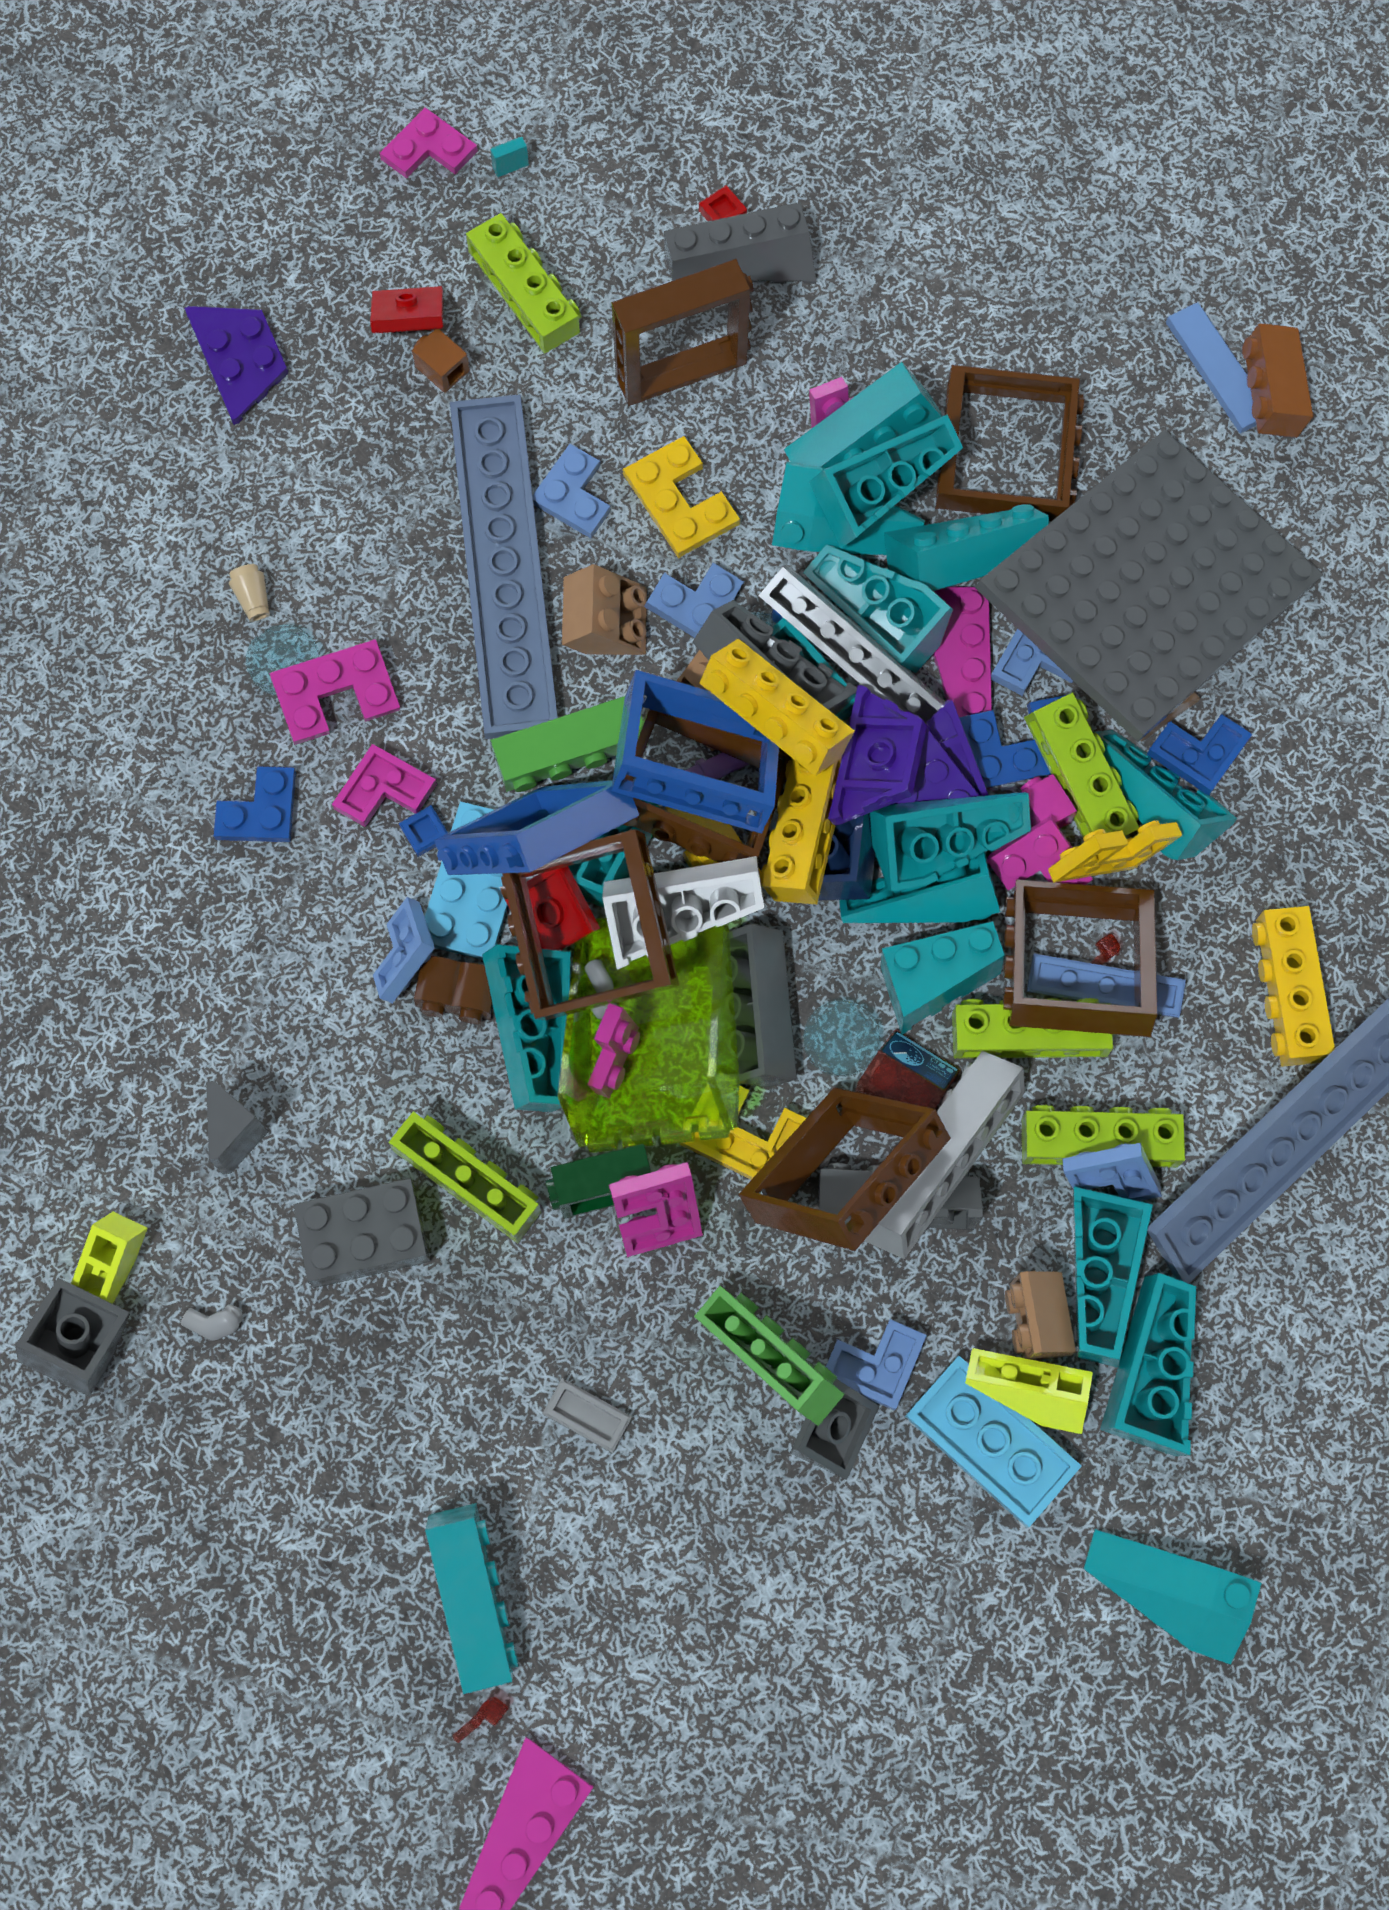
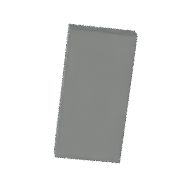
[542,1378,632,1453]

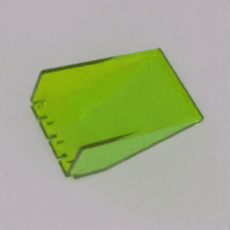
[558,918,740,1153]

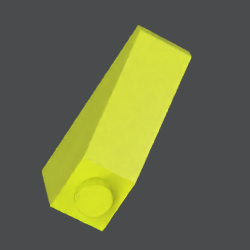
[71,1211,148,1304]
[965,1348,1093,1434]

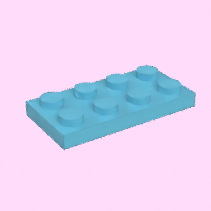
[425,801,522,960]
[905,1356,1082,1528]

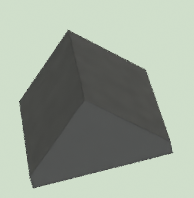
[206,1081,268,1174]
[790,1379,879,1480]

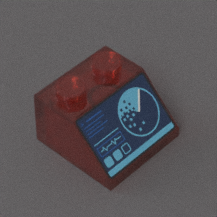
[855,1029,961,1110]

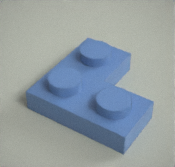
[532,444,611,538]
[644,563,744,638]
[991,629,1073,696]
[373,897,435,1003]
[1063,1143,1162,1201]
[826,1319,927,1411]

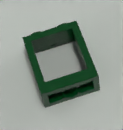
[545,1144,651,1219]

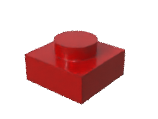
[699,185,747,221]

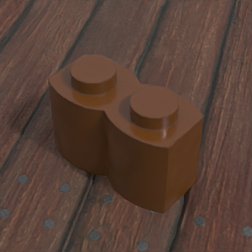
[414,956,493,1024]

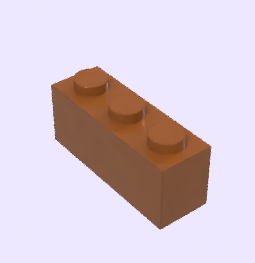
[1242,323,1313,438]

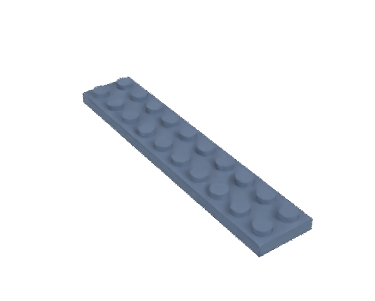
[450,394,558,739]
[1147,998,1389,1283]

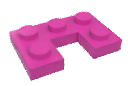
[269,639,400,745]
[609,1162,703,1257]

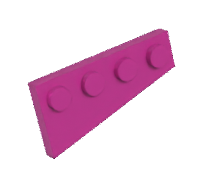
[933,587,992,717]
[459,1736,593,1910]

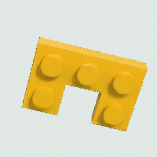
[623,436,740,558]
[1048,821,1182,883]
[680,1074,806,1180]

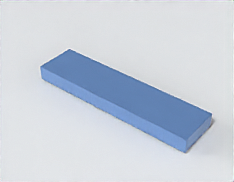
[1166,302,1256,434]
[1026,954,1186,1018]

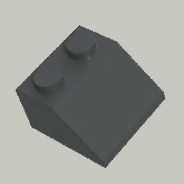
[15,1278,130,1397]

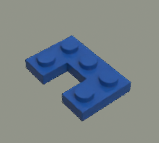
[959,695,1066,789]

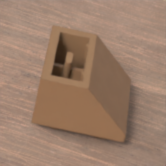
[562,564,647,655]
[1005,1271,1076,1361]

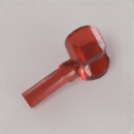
[1090,934,1120,965]
[452,1697,509,1743]

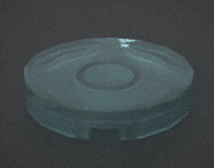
[246,624,320,695]
[803,1000,880,1077]

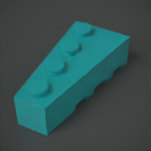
[783,362,943,469]
[809,415,963,548]
[884,504,1049,591]
[482,944,571,1112]
[1073,1187,1153,1368]
[1100,1273,1196,1457]
[425,1503,519,1694]

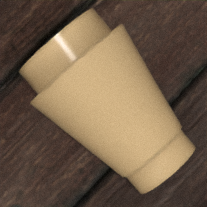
[229,564,270,622]

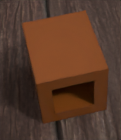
[412,329,470,393]

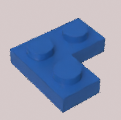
[1147,714,1252,796]
[214,767,296,842]

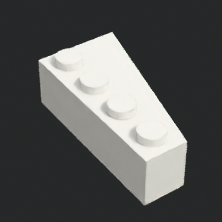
[602,856,764,970]

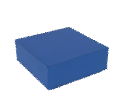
[398,805,448,857]

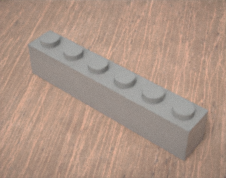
[758,565,945,724]
[864,1051,1025,1259]

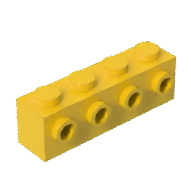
[699,639,855,776]
[761,757,842,905]
[1252,906,1335,1067]

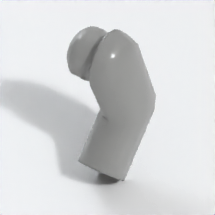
[584,960,617,1019]
[181,1305,243,1340]

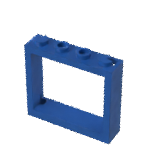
[611,670,779,834]
[434,780,640,875]

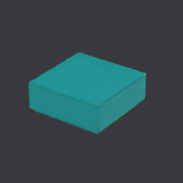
[490,137,529,178]

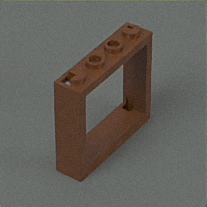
[612,259,754,406]
[935,365,1084,522]
[623,709,792,863]
[500,829,680,1020]
[1003,880,1157,1037]
[738,1088,951,1251]

